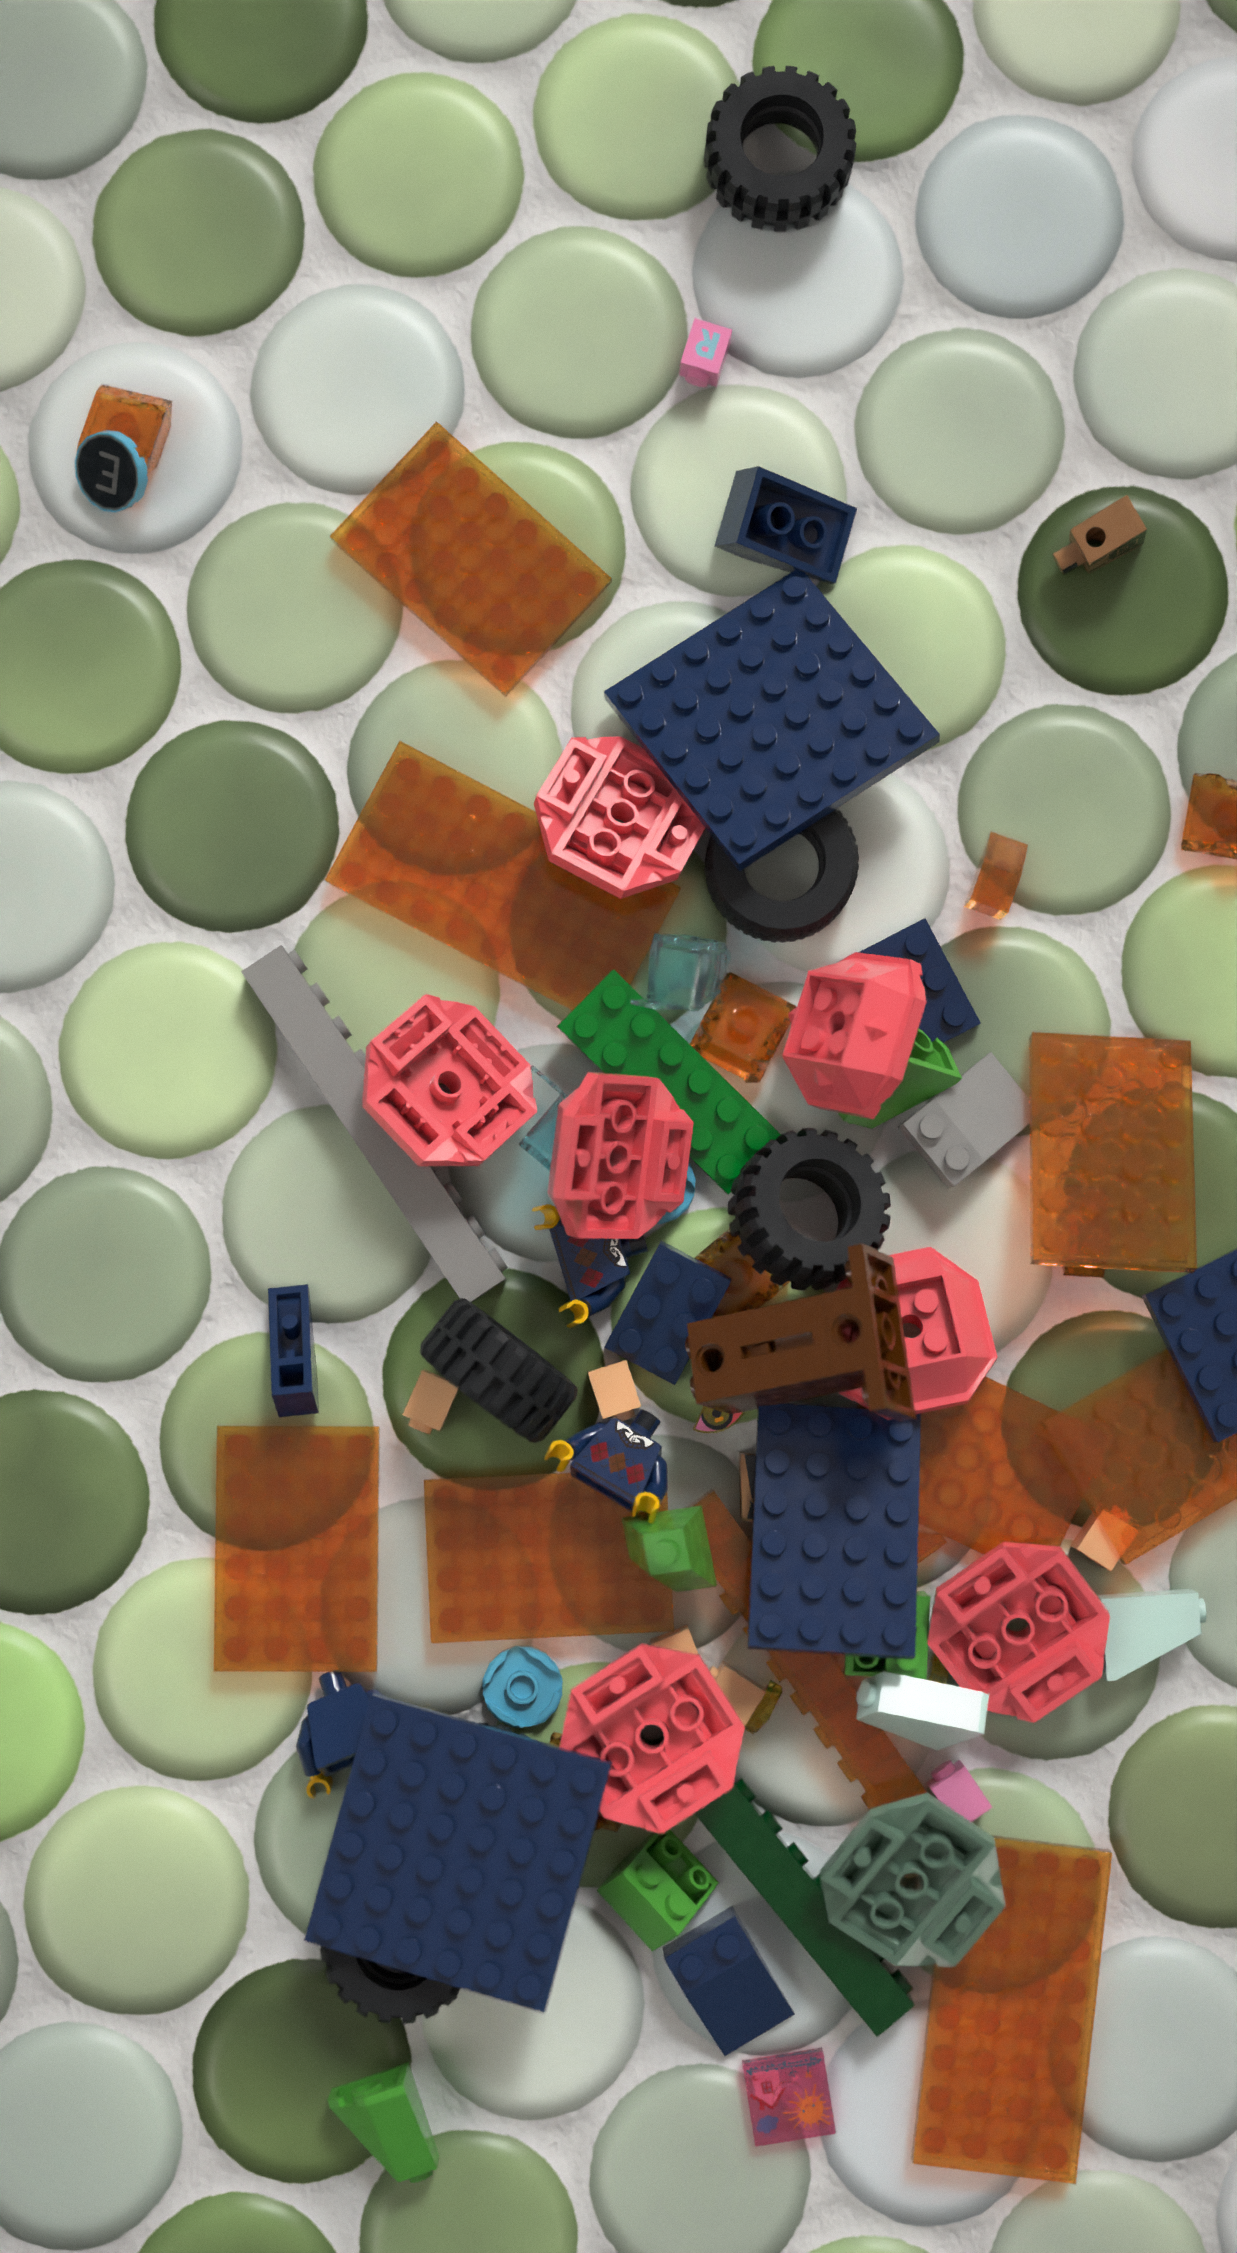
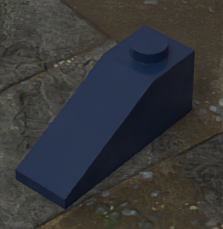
[268,1284,319,1417]

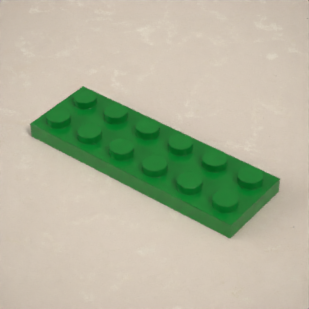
[556,969,781,1195]

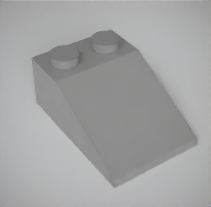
[898,1052,1041,1189]

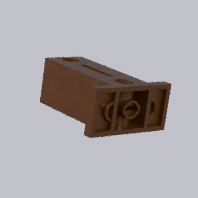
[685,1243,916,1422]

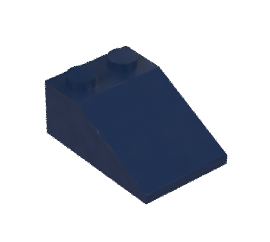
[714,466,857,584]
[663,1906,795,2056]

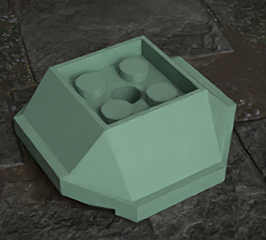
[820,1793,1005,1967]

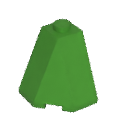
[838,1028,962,1129]
[622,1505,717,1592]
[327,2062,440,2183]

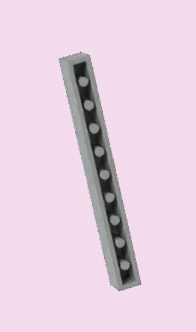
[241,945,508,1303]

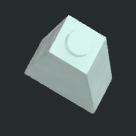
[1097,1589,1206,1681]
[856,1672,989,1750]

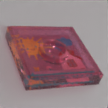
[742,2048,836,2147]

